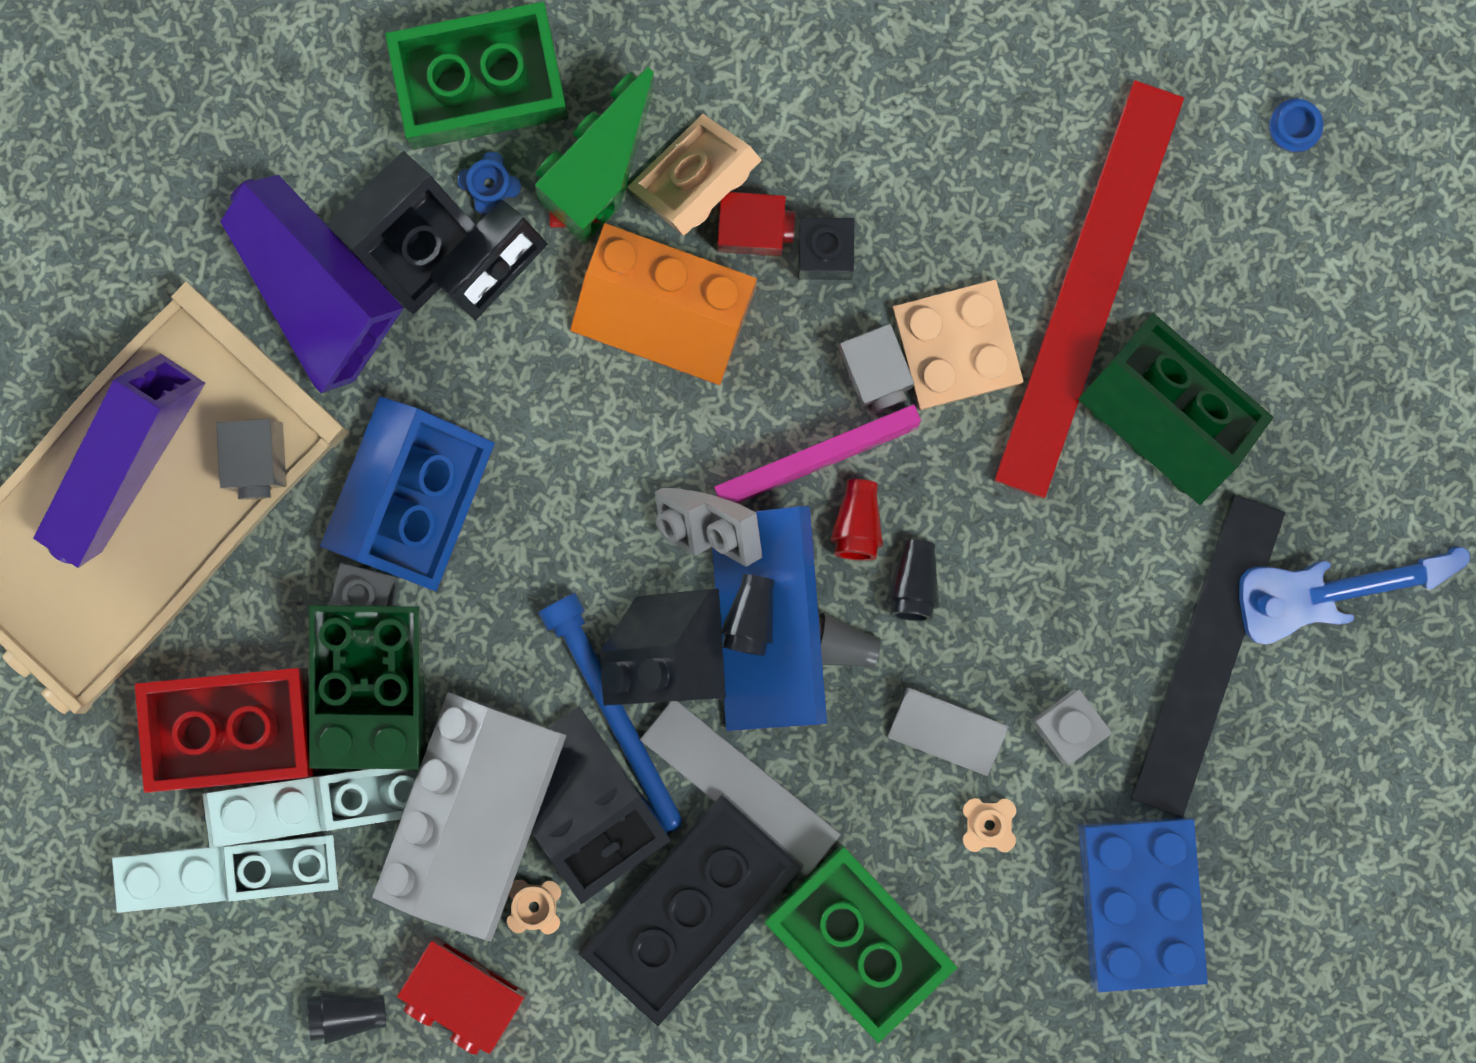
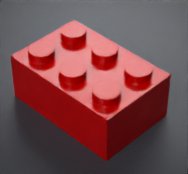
[135,668,317,793]

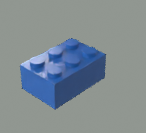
[1078,817,1208,992]

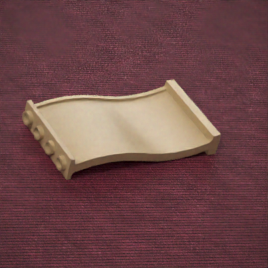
[0,282,349,714]

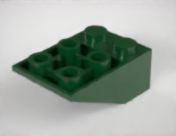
[309,604,426,770]

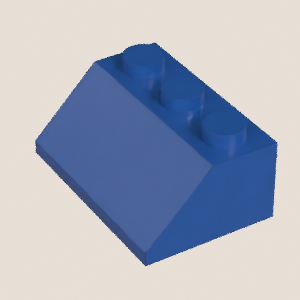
[320,396,495,592]

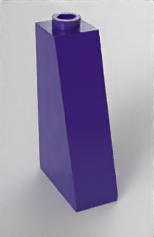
[220,175,404,393]
[33,354,205,568]

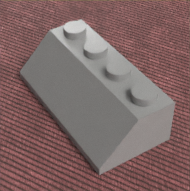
[372,692,567,941]

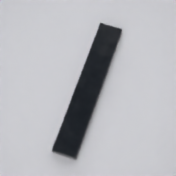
[1130,495,1286,817]

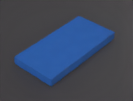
[712,506,827,731]

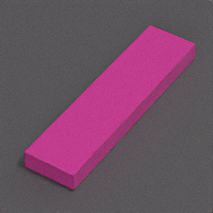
[714,404,922,504]

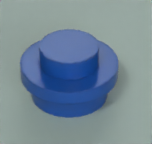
[1269,99,1324,153]

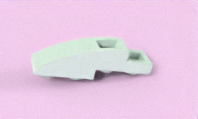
[202,768,420,848]
[112,835,338,913]

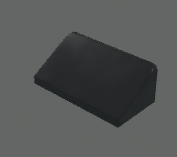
[430,200,548,321]

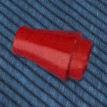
[830,479,883,561]

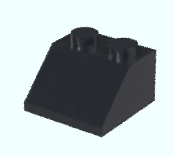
[326,150,476,315]
[600,589,726,706]

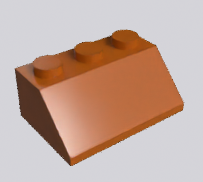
[570,223,757,386]

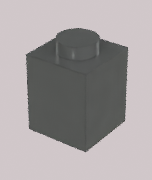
[216,419,287,500]

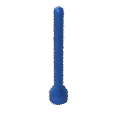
[538,592,682,832]

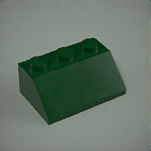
[1078,313,1274,505]

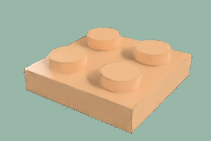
[627,114,762,236]
[892,280,1024,411]

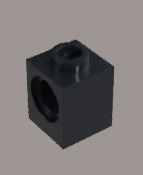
[799,217,854,280]

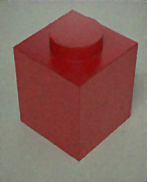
[718,192,795,257]

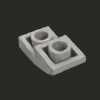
[655,488,762,567]

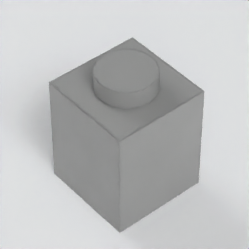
[839,324,915,412]
[1030,689,1112,766]

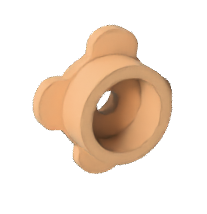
[962,798,1016,852]
[507,879,562,934]

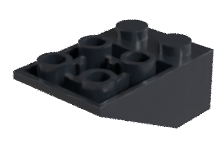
[532,706,673,904]

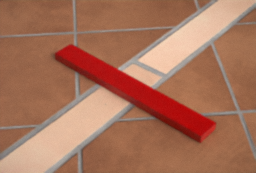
[993,80,1185,499]

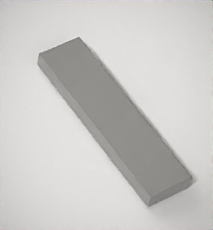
[640,701,841,876]

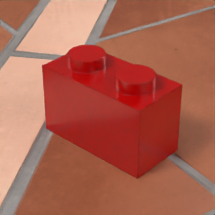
[397,937,528,1055]

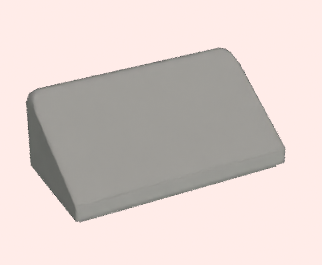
[887,687,1009,776]

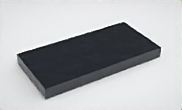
[578,792,803,1026]

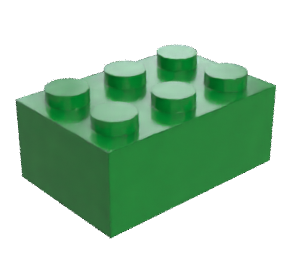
[385,1,569,150]
[764,844,958,1044]

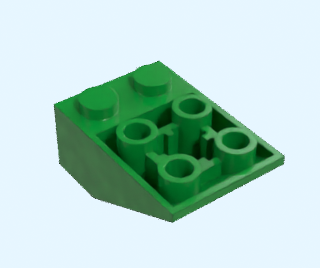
[535,66,654,245]

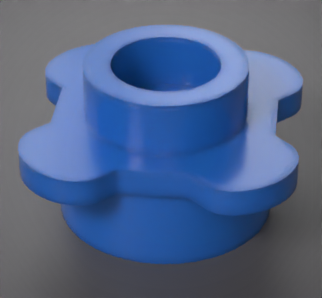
[457,152,521,215]

